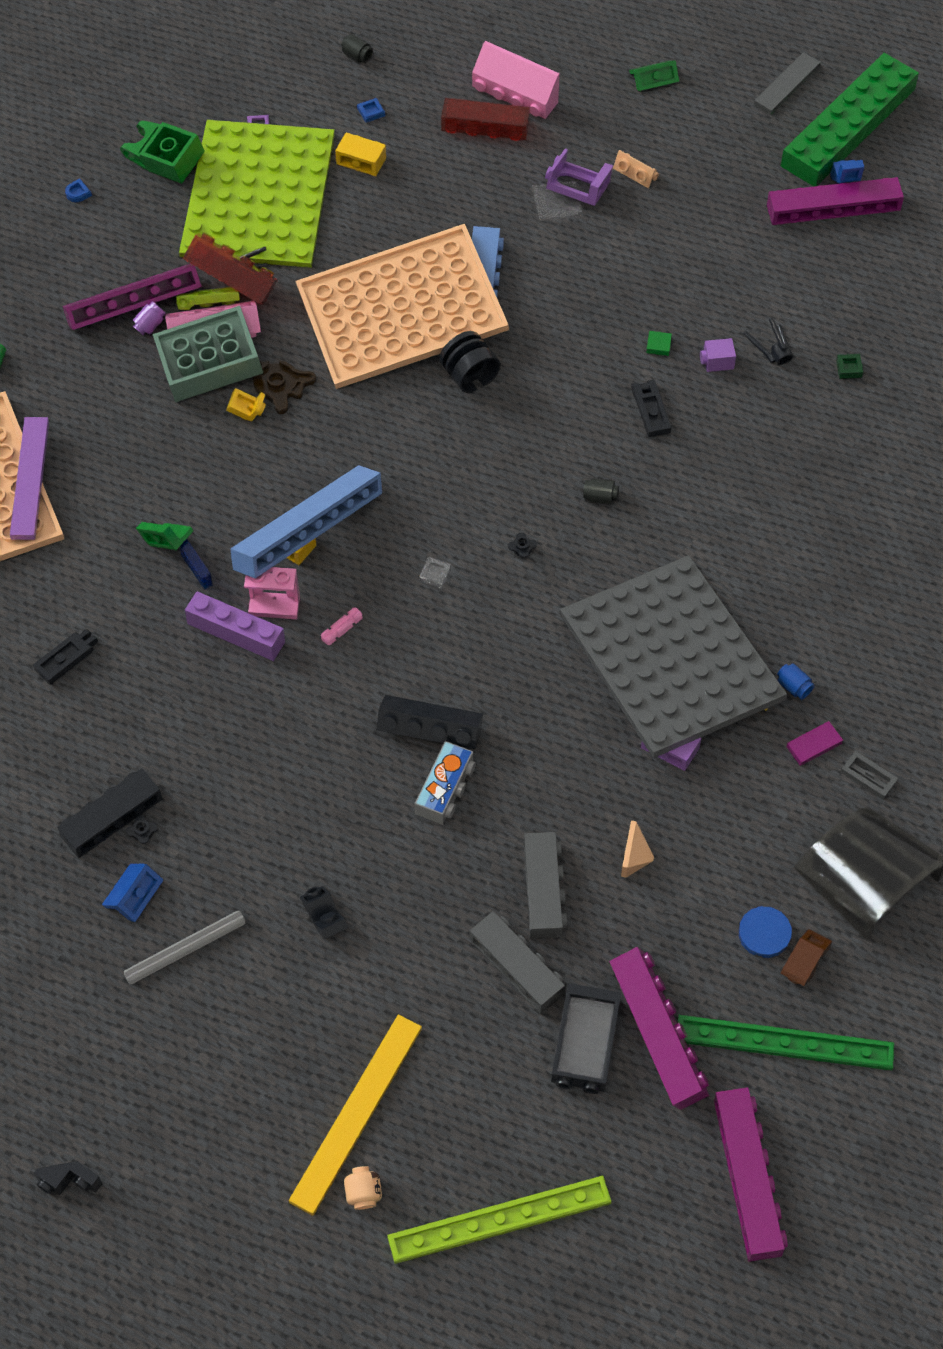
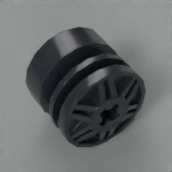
[439,331,501,393]

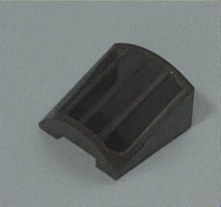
[794,807,943,941]

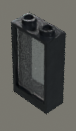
[551,983,621,1094]

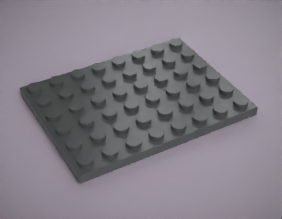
[560,555,787,758]

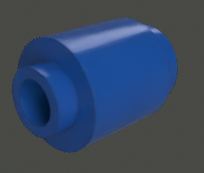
[777,663,815,700]

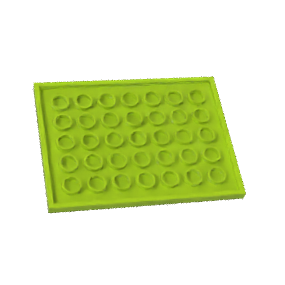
[179,120,335,268]

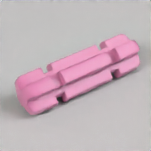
[321,607,363,645]

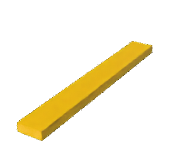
[289,1014,422,1216]

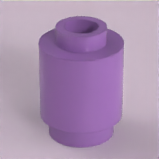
[133,301,166,335]

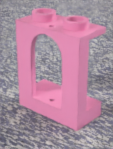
[244,567,300,619]

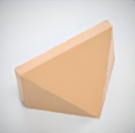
[621,821,654,878]

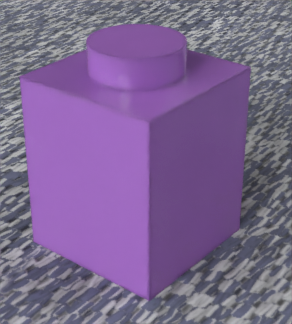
[700,338,736,372]

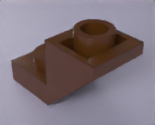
[780,929,832,986]

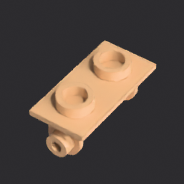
[613,150,659,188]

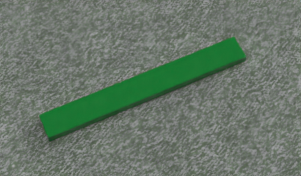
[678,1015,894,1070]

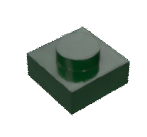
[836,354,863,379]

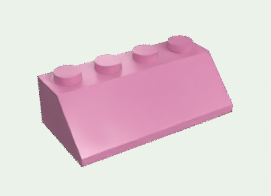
[472,41,560,119]
[165,301,261,338]

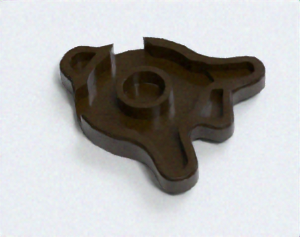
[253,360,316,414]

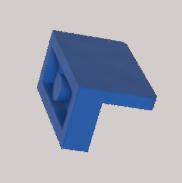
[102,864,163,922]

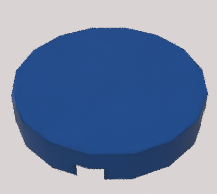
[739,906,792,958]

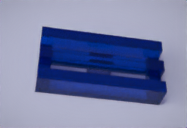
[179,539,213,590]

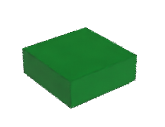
[646,331,672,356]

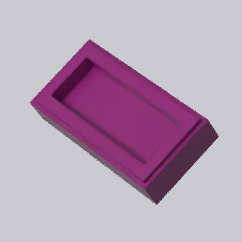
[786,721,843,766]

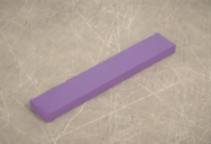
[10,417,49,540]

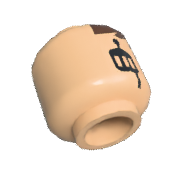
[344,1166,382,1210]

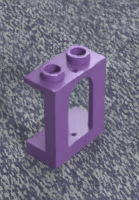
[545,149,613,206]

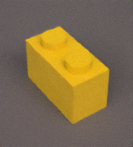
[335,133,386,176]

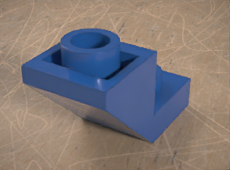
[830,160,864,183]

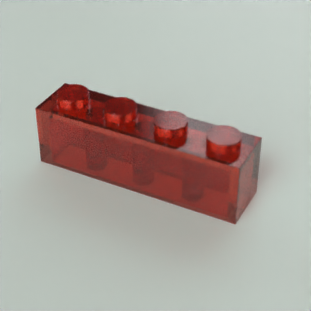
[441,98,530,141]
[183,232,278,305]

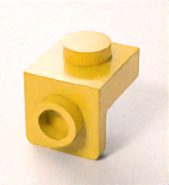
[226,388,266,421]

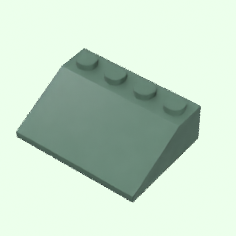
[153,306,263,402]

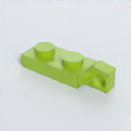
[177,286,240,310]

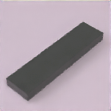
[754,52,820,115]

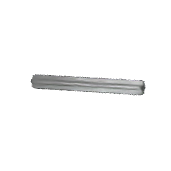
[124,911,245,984]

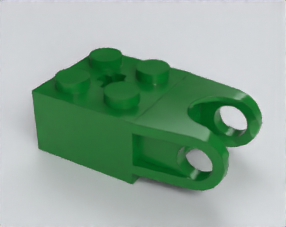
[120,121,205,184]

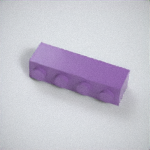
[185,591,285,661]

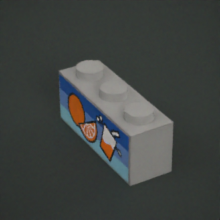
[415,741,476,825]

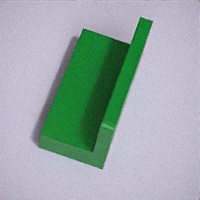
[629,60,679,91]
[136,522,194,550]

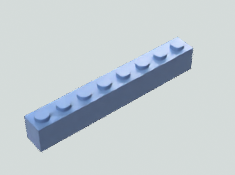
[230,465,382,578]

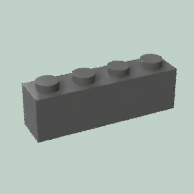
[524,832,567,939]
[469,911,565,1014]

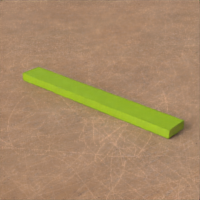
[387,1176,611,1264]

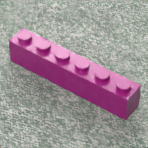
[767,177,904,225]
[62,264,202,330]
[609,947,710,1110]
[714,1087,788,1262]

